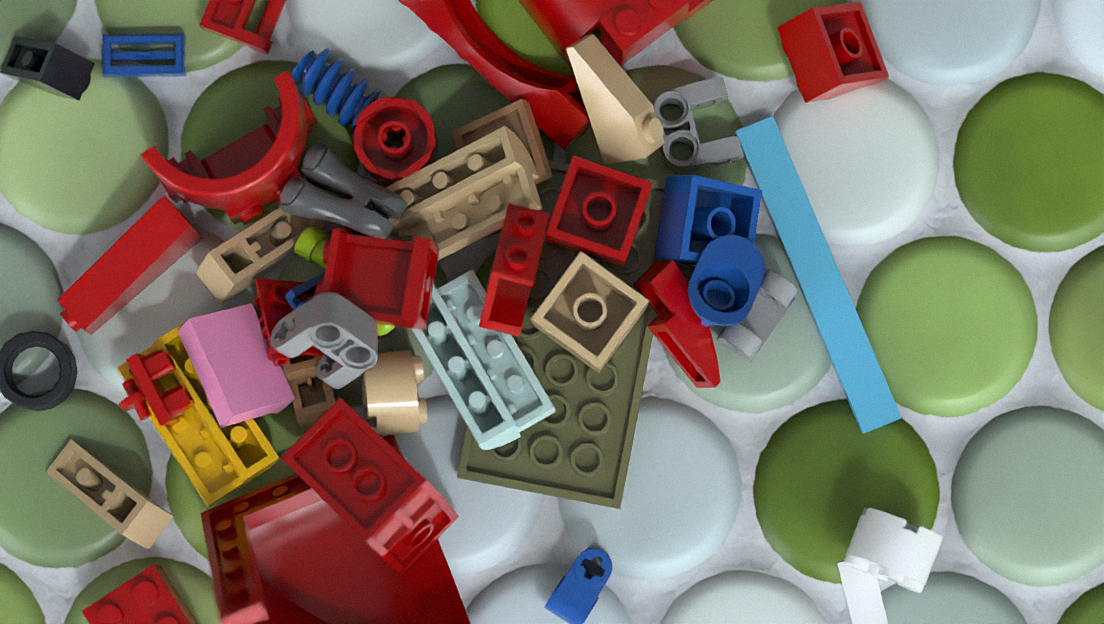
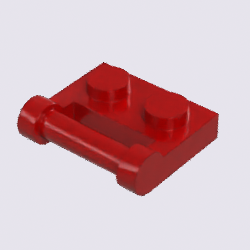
[199,0,286,54]

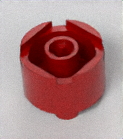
[353,97,438,186]

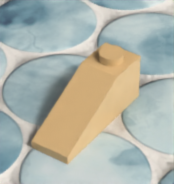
[566,34,665,165]
[196,207,326,305]
[46,439,174,550]

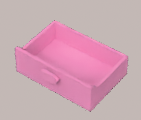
[178,303,295,427]

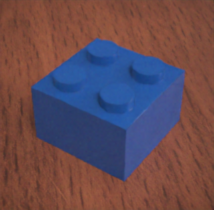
[654,175,762,266]

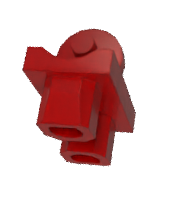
[118,349,195,427]

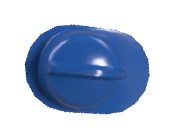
[688,235,765,327]

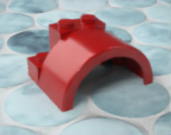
[518,0,713,73]
[140,71,317,225]

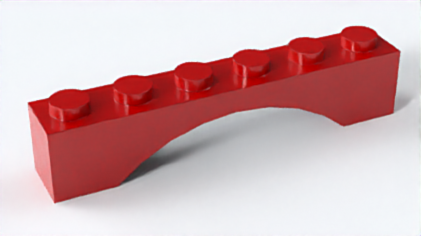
[398,0,591,150]

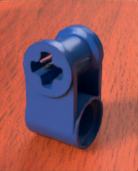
[544,548,612,624]

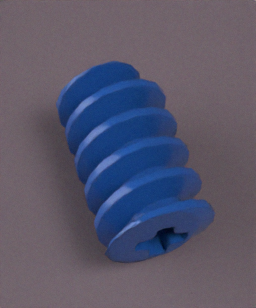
[291,48,381,134]

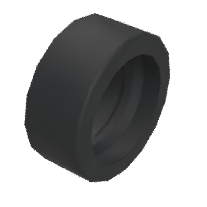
[0,331,78,411]

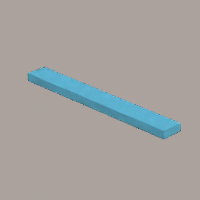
[734,116,902,434]

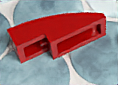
[633,260,721,388]

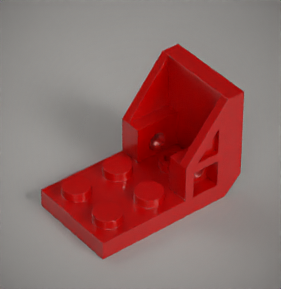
[281,398,459,576]

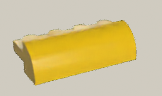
[117,321,279,508]

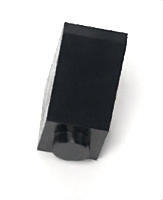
[0,36,95,101]

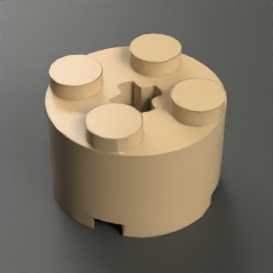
[361,349,427,436]

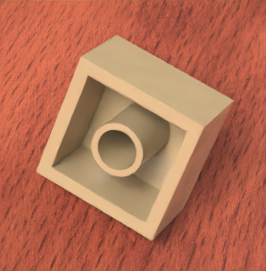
[531,251,649,373]

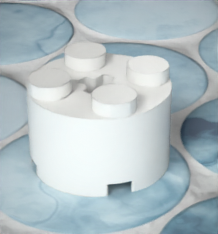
[844,508,943,594]

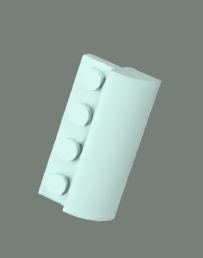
[411,270,556,450]

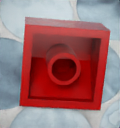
[777,2,889,103]

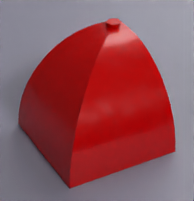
[200,435,471,624]

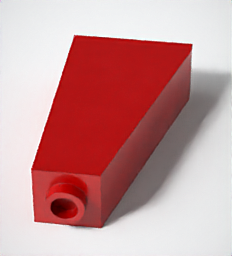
[57,195,203,335]

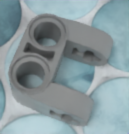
[653,77,744,173]
[717,269,798,363]
[270,292,378,389]

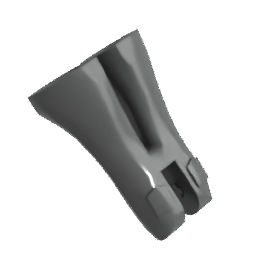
[279,142,408,239]

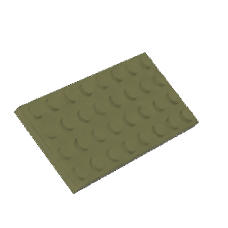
[457,160,667,509]

